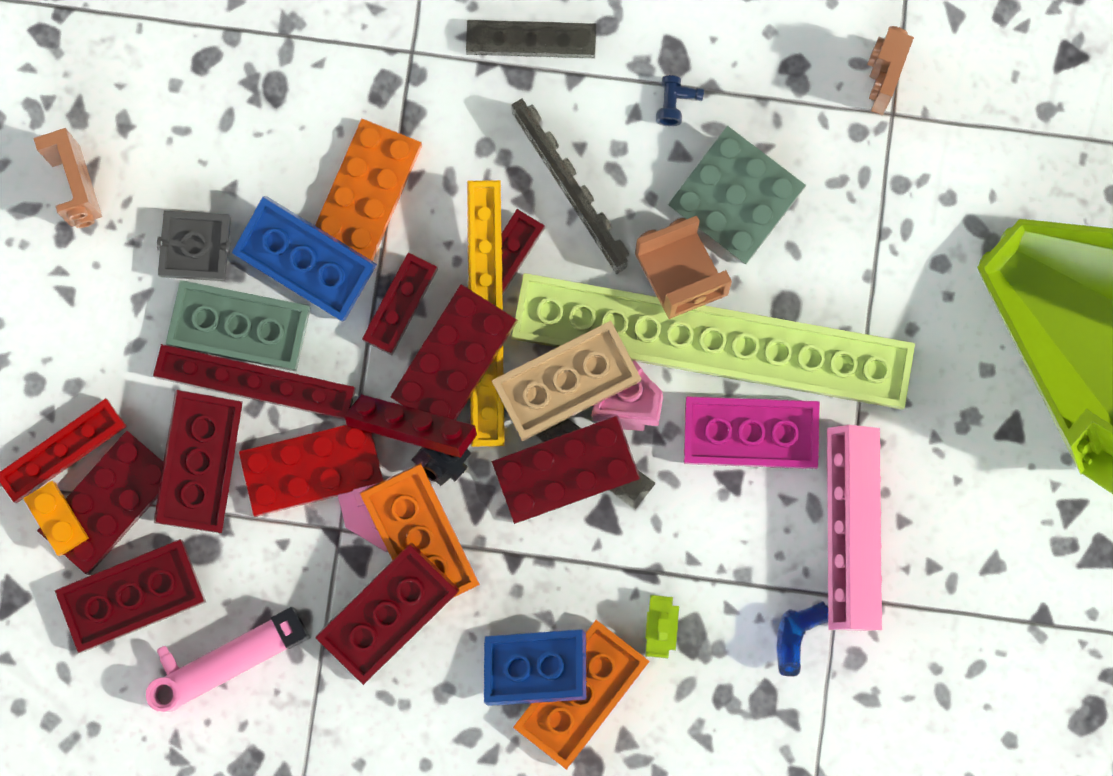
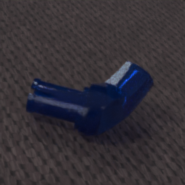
[776,601,828,677]

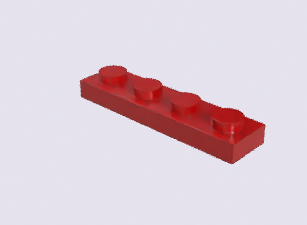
[0,398,127,504]

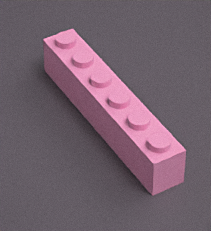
[827,425,882,631]

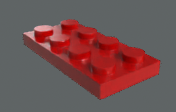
[239,425,384,517]

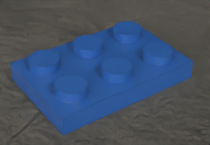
[484,629,586,706]

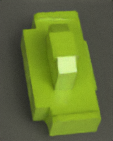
[645,595,679,659]

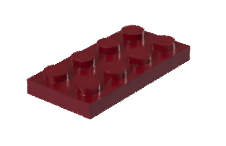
[390,284,518,420]
[154,390,243,534]
[491,415,641,524]
[37,430,163,575]
[54,539,206,654]
[315,542,459,685]

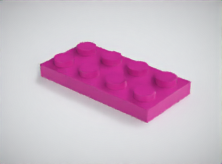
[684,397,820,469]

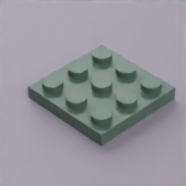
[668,126,807,264]

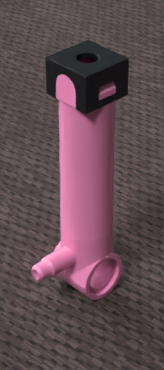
[146,607,311,712]

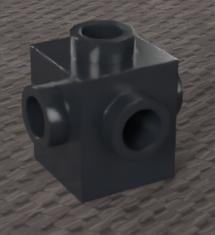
[411,447,471,486]

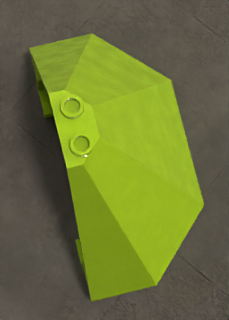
[977,219,1113,494]

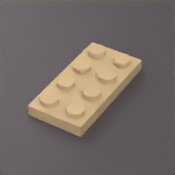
[492,321,642,441]

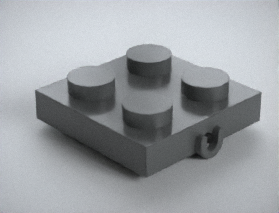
[157,210,231,281]

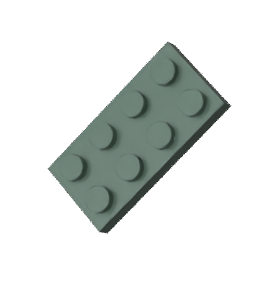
[166,280,311,372]

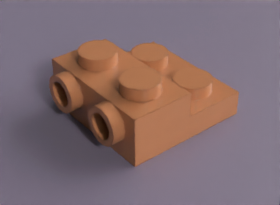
[867,26,914,115]

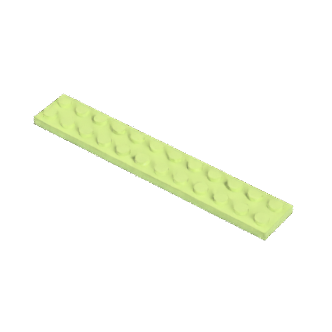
[512,273,915,410]

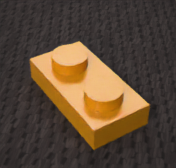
[23,481,89,556]

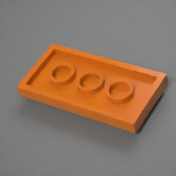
[315,118,422,261]
[360,463,480,598]
[513,620,650,770]

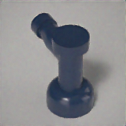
[656,75,704,126]

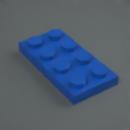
[232,196,377,321]

